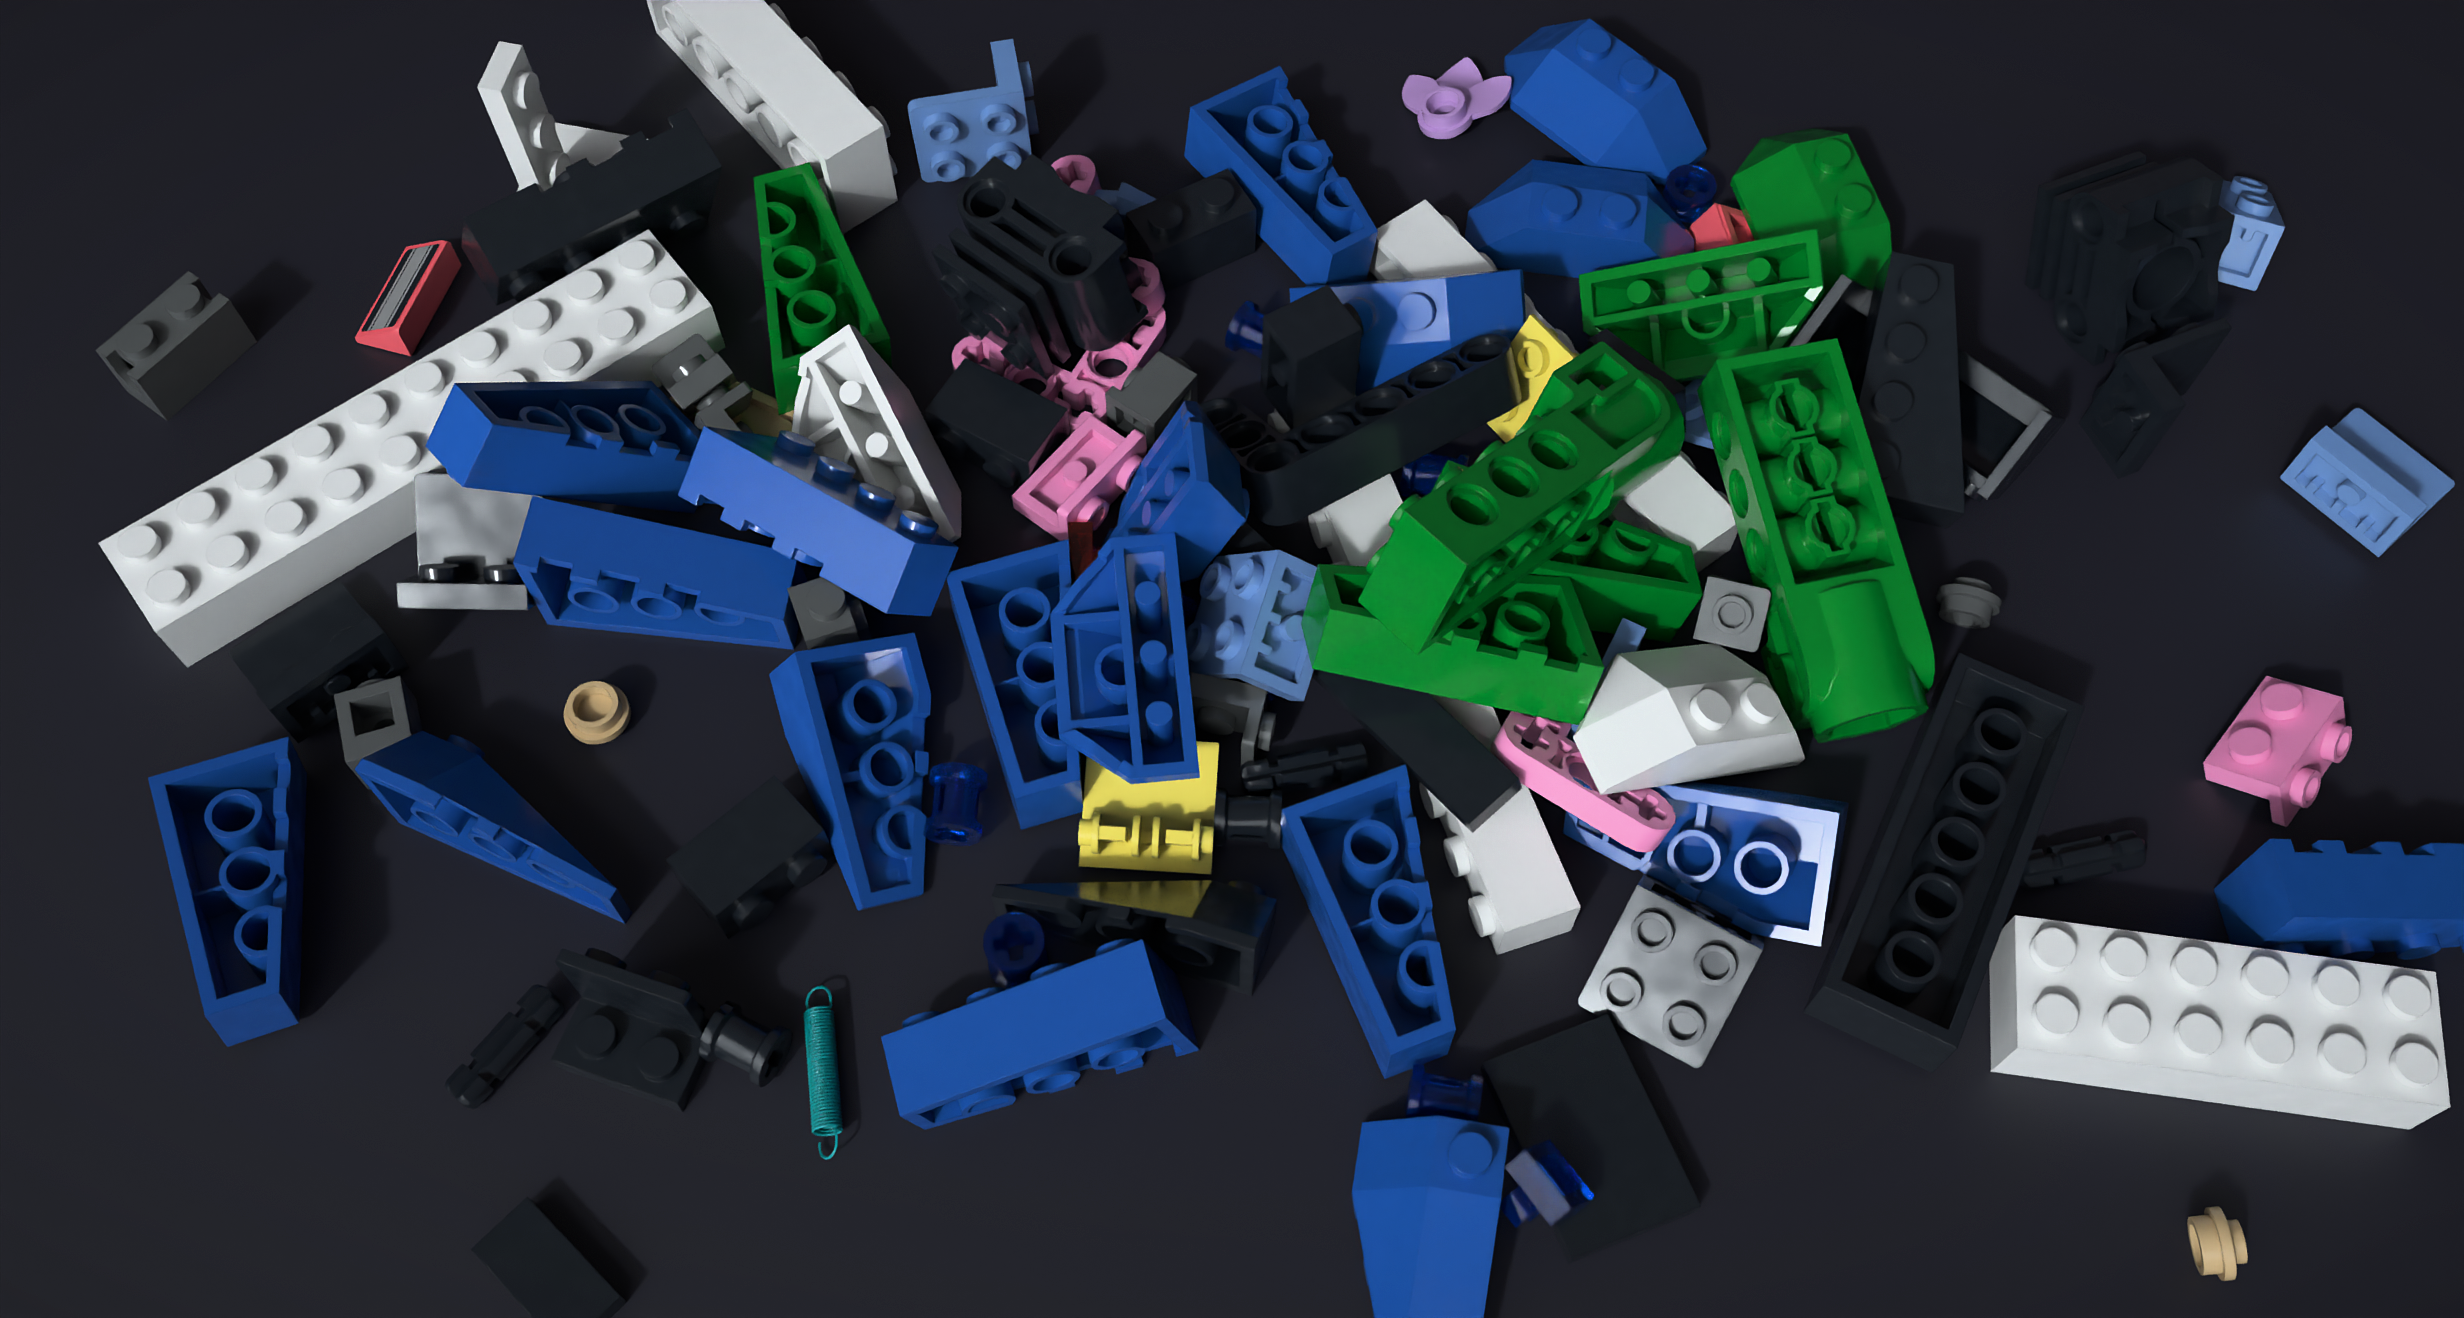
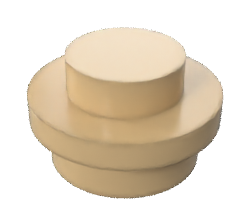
[564,681,631,744]
[2187,1206,2248,1281]

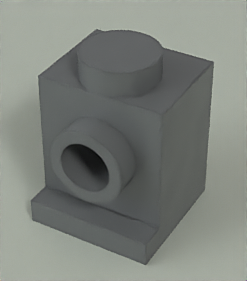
[1105,351,1197,452]
[787,577,872,650]
[334,676,422,789]

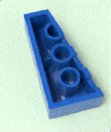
[2214,839,2464,962]

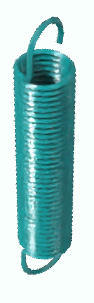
[803,985,843,1160]

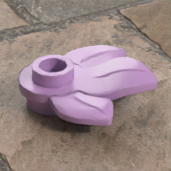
[1402,57,1512,139]

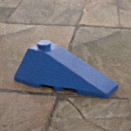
[769,633,931,911]
[354,731,632,924]
[1563,777,1848,946]
[1351,1116,1509,1318]

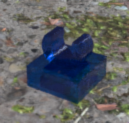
[1500,1140,1595,1228]

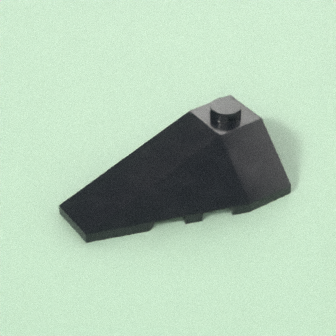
[991,880,1277,996]

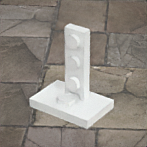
[477,41,648,191]

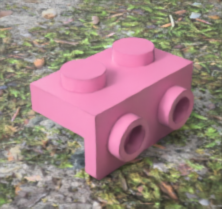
[1012,415,1147,547]
[2203,676,2352,827]

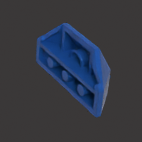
[1503,18,1707,187]
[1464,159,1695,278]
[1289,269,1526,397]
[1102,400,1250,583]
[1050,532,1200,784]

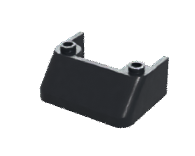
[1789,274,2066,502]

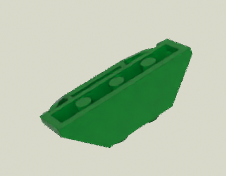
[1730,128,1892,305]
[1579,229,1825,382]

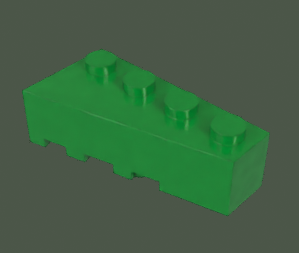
[753,162,892,415]
[1431,460,1703,643]
[1301,564,1605,725]

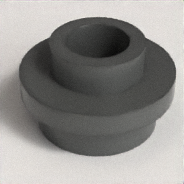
[1936,577,2002,629]

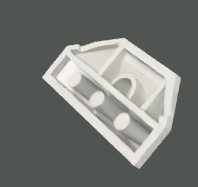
[792,324,961,542]
[1573,643,1805,795]

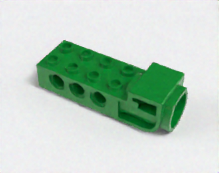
[1697,338,1935,743]
[1358,342,1685,655]

